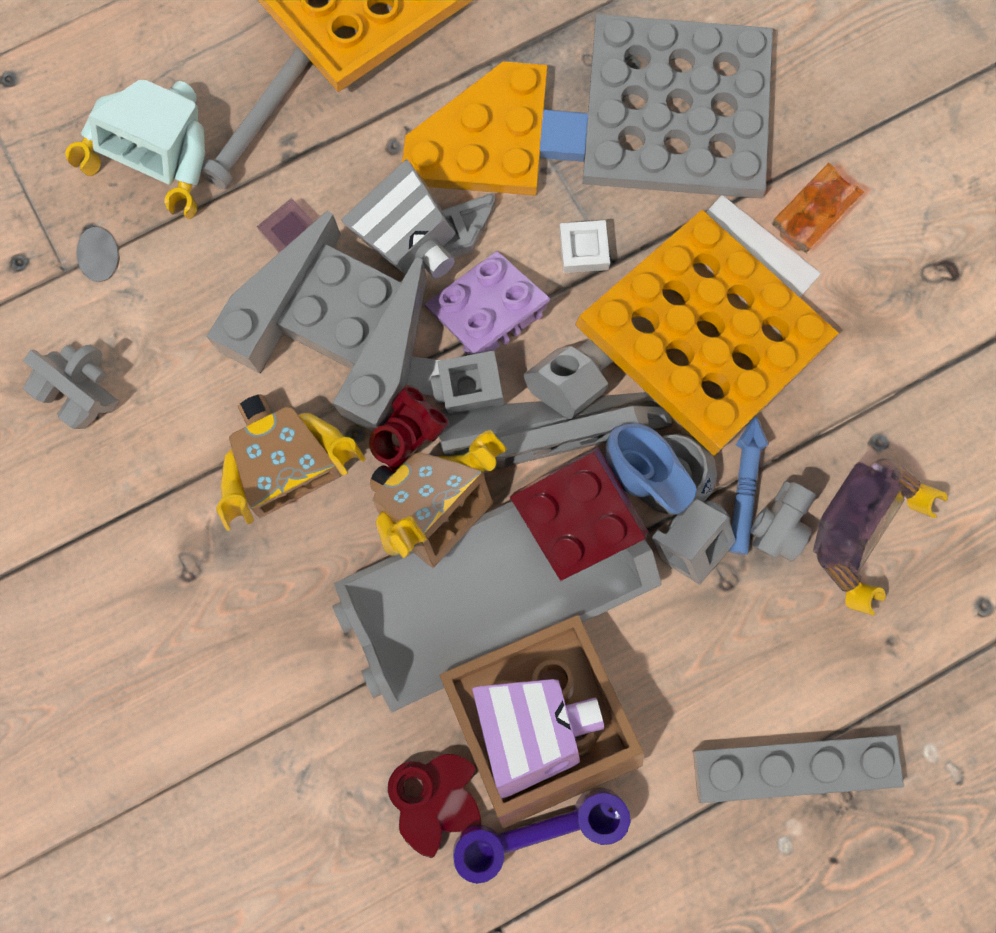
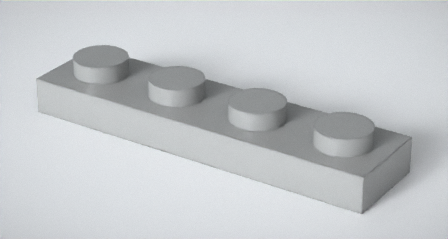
[693,735,904,803]

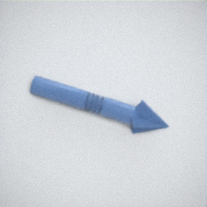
[728,415,769,555]

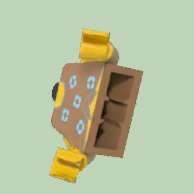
[216,394,366,531]
[370,430,507,568]

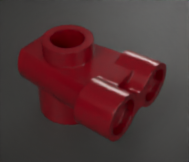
[369,385,449,469]

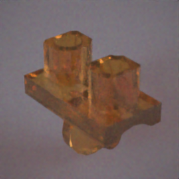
[772,162,864,254]

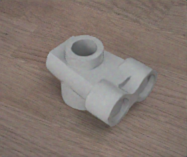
[750,481,817,562]

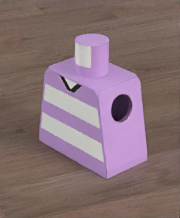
[472,679,604,798]

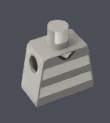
[341,159,456,279]

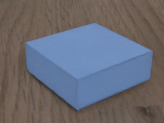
[539,110,588,162]

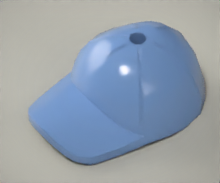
[605,423,696,514]

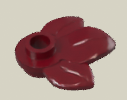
[388,754,482,858]

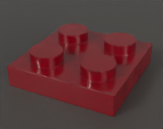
[510,447,649,581]

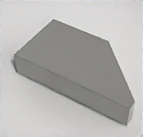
[442,193,495,258]

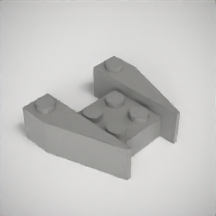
[206,211,427,432]

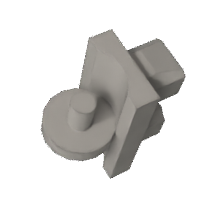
[23,344,119,429]

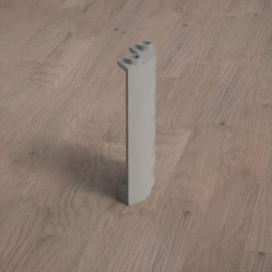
[333,501,662,713]

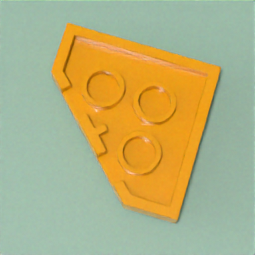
[402,61,547,196]

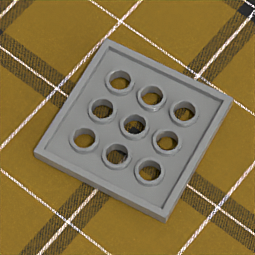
[582,14,773,199]

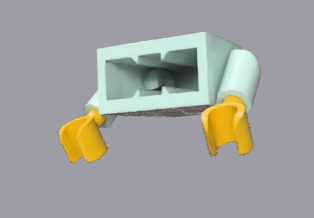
[65,80,205,219]

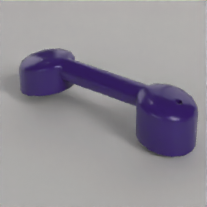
[453,787,631,884]

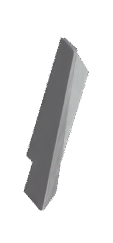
[439,392,672,469]

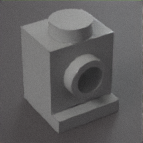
[431,350,504,414]
[652,499,736,585]

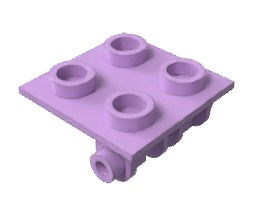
[424,251,550,356]

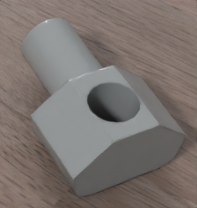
[523,339,614,419]

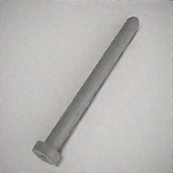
[201,47,310,189]

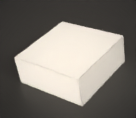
[559,220,610,273]

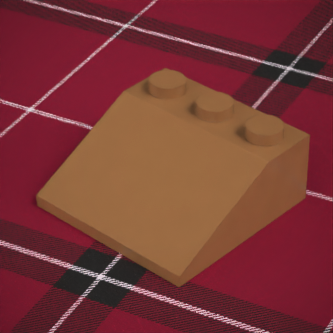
[439,615,644,829]

